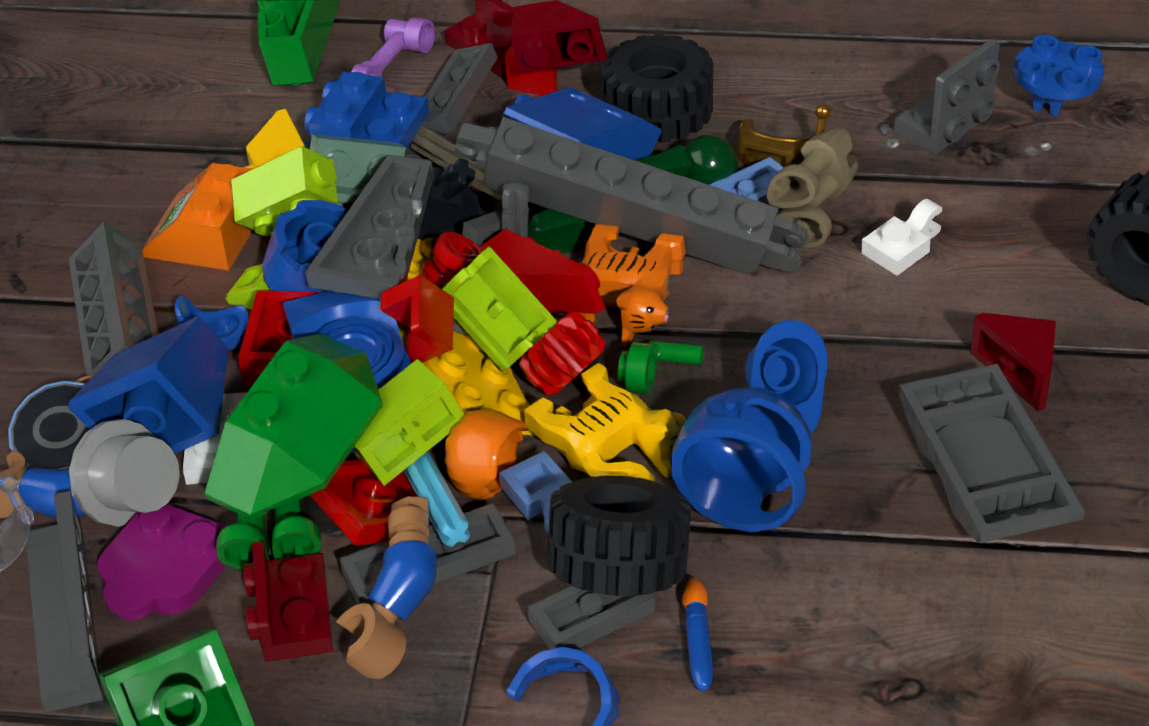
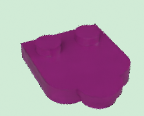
[97,504,227,621]

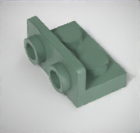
[310,134,406,208]

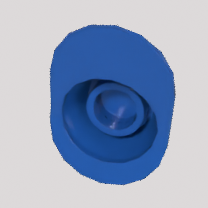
[745,320,827,435]

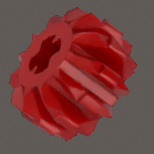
[519,312,606,396]

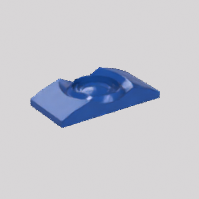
[283,291,411,452]

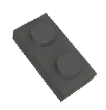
[528,586,655,650]

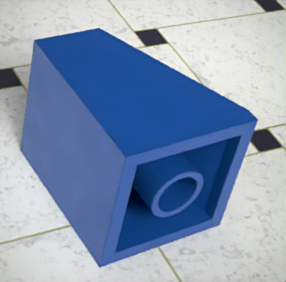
[68,316,228,454]

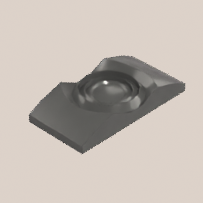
[899,364,1085,543]

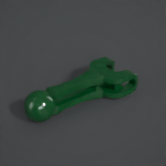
[528,135,738,254]

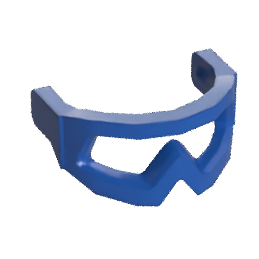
[506,647,620,726]

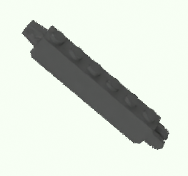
[454,117,809,274]

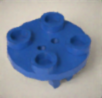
[1013,34,1104,116]

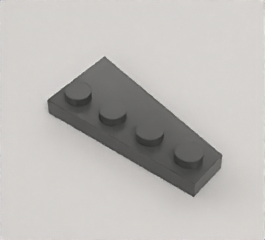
[306,155,434,299]

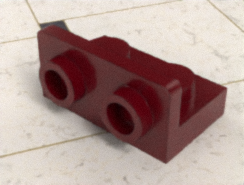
[445,0,514,78]
[243,541,333,662]

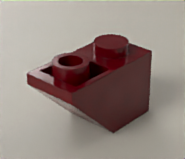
[510,0,607,73]

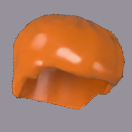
[444,409,529,500]

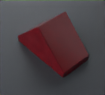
[970,312,1056,411]

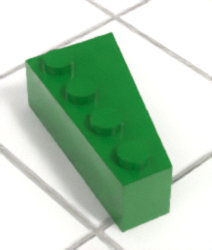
[257,0,341,86]

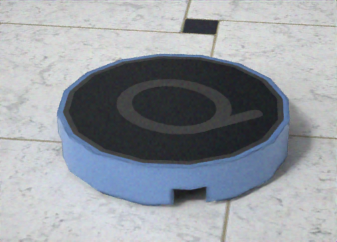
[8,381,90,469]

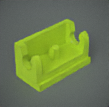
[443,246,558,372]
[353,359,465,486]

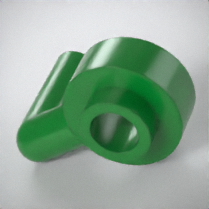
[618,341,704,395]

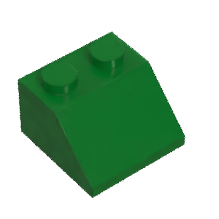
[97,628,255,726]

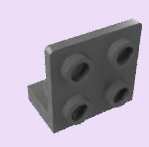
[894,39,1000,155]

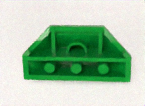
[205,333,383,520]

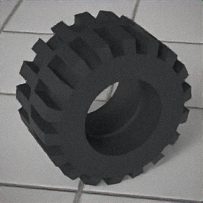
[602,34,713,143]
[1086,170,1149,306]
[547,476,691,596]

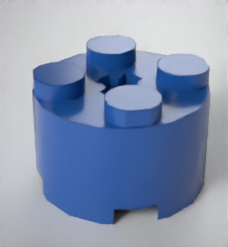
[262,200,346,292]

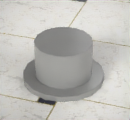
[69,419,180,527]

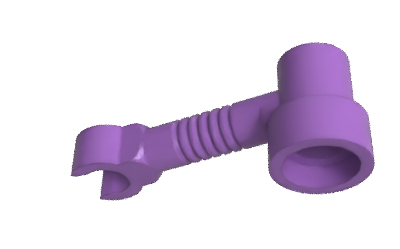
[351,17,435,77]

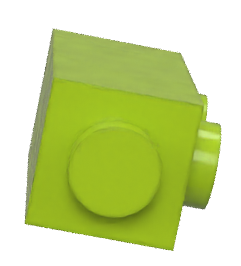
[231,146,338,236]

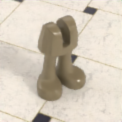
[766,127,859,248]

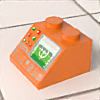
[142,163,253,271]

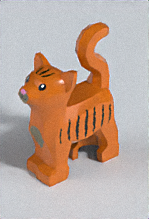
[556,224,686,347]

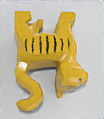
[524,363,686,482]

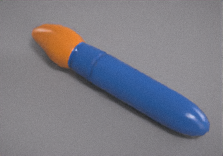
[682,577,713,691]

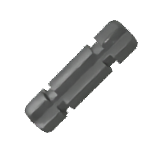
[502,181,529,237]

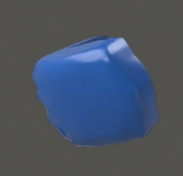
[175,295,251,351]

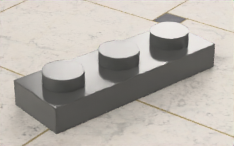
[422,43,498,137]
[339,503,516,606]

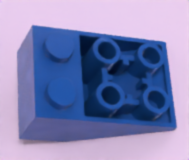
[503,87,662,160]

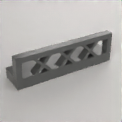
[68,222,159,376]
[25,491,103,713]

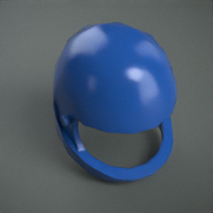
[672,386,811,532]

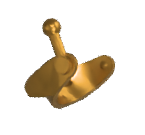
[736,104,831,167]

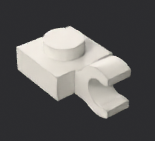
[862,199,942,276]

